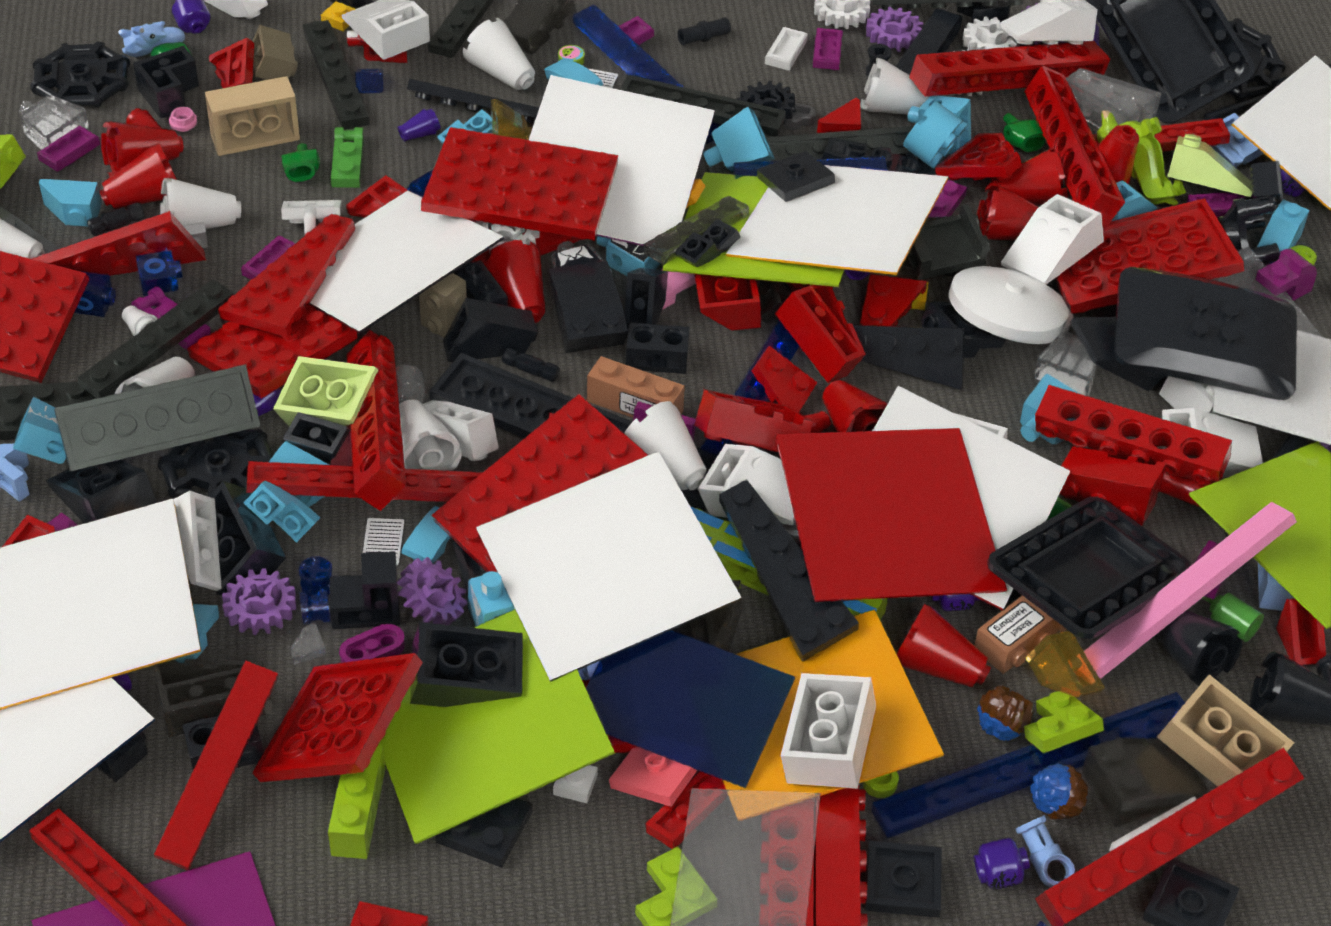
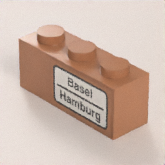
[587,356,685,418]
[975,595,1067,674]

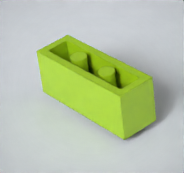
[328,744,386,859]

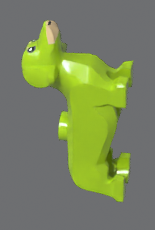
[1097,110,1186,206]

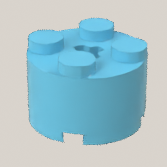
[903,101,967,169]

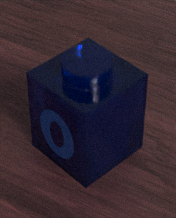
[136,250,183,296]
[74,271,116,317]

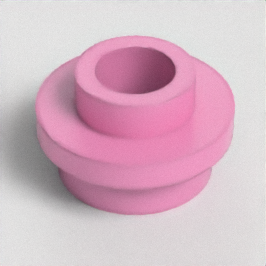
[169,107,197,132]

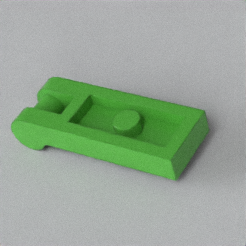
[331,127,364,188]

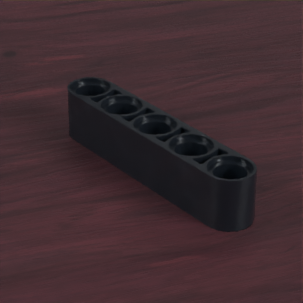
[895,8,963,75]

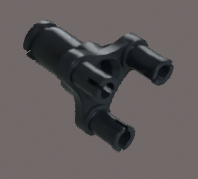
[1217,195,1280,270]

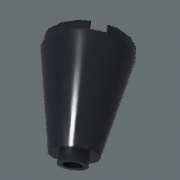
[1155,610,1242,686]
[1249,651,1331,726]

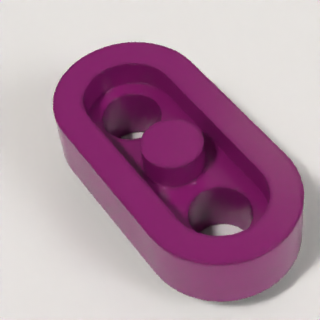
[339,624,405,663]

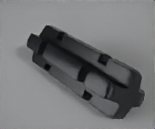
[87,202,144,236]
[502,348,560,382]

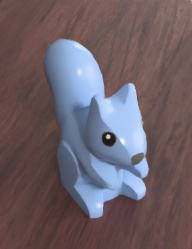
[119,21,185,57]

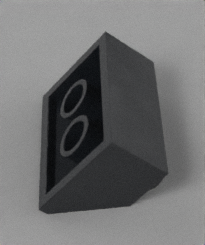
[209,481,286,596]

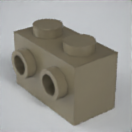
[252,25,298,80]
[419,273,467,338]

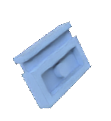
[1211,113,1264,169]

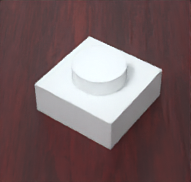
[553,765,598,803]

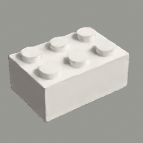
[780,673,876,789]

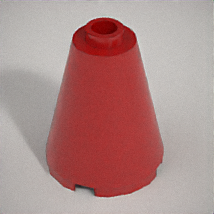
[101,121,184,177]
[1098,125,1139,184]
[99,143,177,209]
[987,149,1068,205]
[976,183,1039,241]
[483,240,545,323]
[822,380,888,432]
[896,604,991,688]

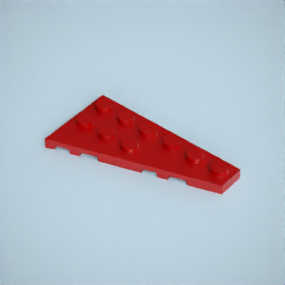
[218,214,356,338]

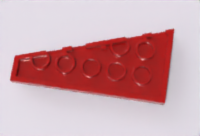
[32,211,206,279]

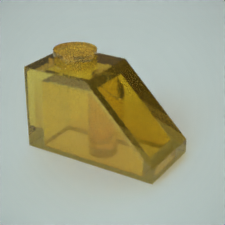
[491,99,532,140]
[1025,631,1105,698]

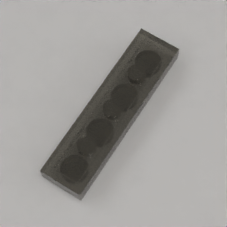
[643,195,749,265]

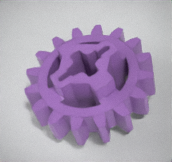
[866,7,923,52]
[397,557,467,625]
[222,568,297,635]

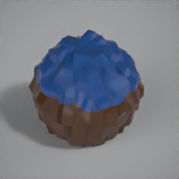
[977,685,1033,741]
[1030,763,1088,820]

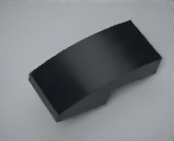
[674,219,741,267]

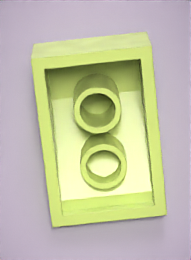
[1167,134,1252,197]
[273,356,378,426]

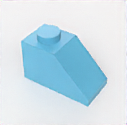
[39,179,102,226]
[1257,199,1310,263]

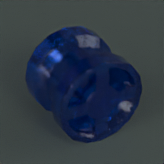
[299,556,332,599]
[300,589,330,625]

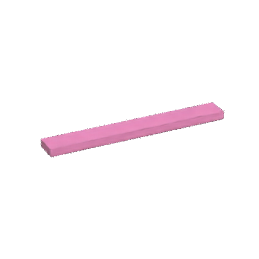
[1070,502,1297,684]

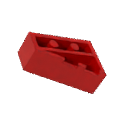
[775,285,866,383]
[694,389,813,452]
[1059,446,1167,526]

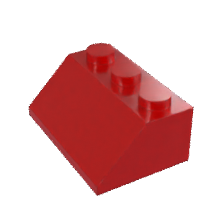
[694,274,761,331]

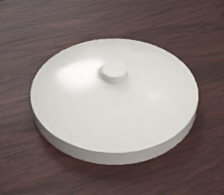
[949,266,1068,342]

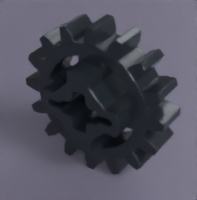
[737,81,796,125]

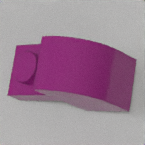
[1255,249,1317,302]

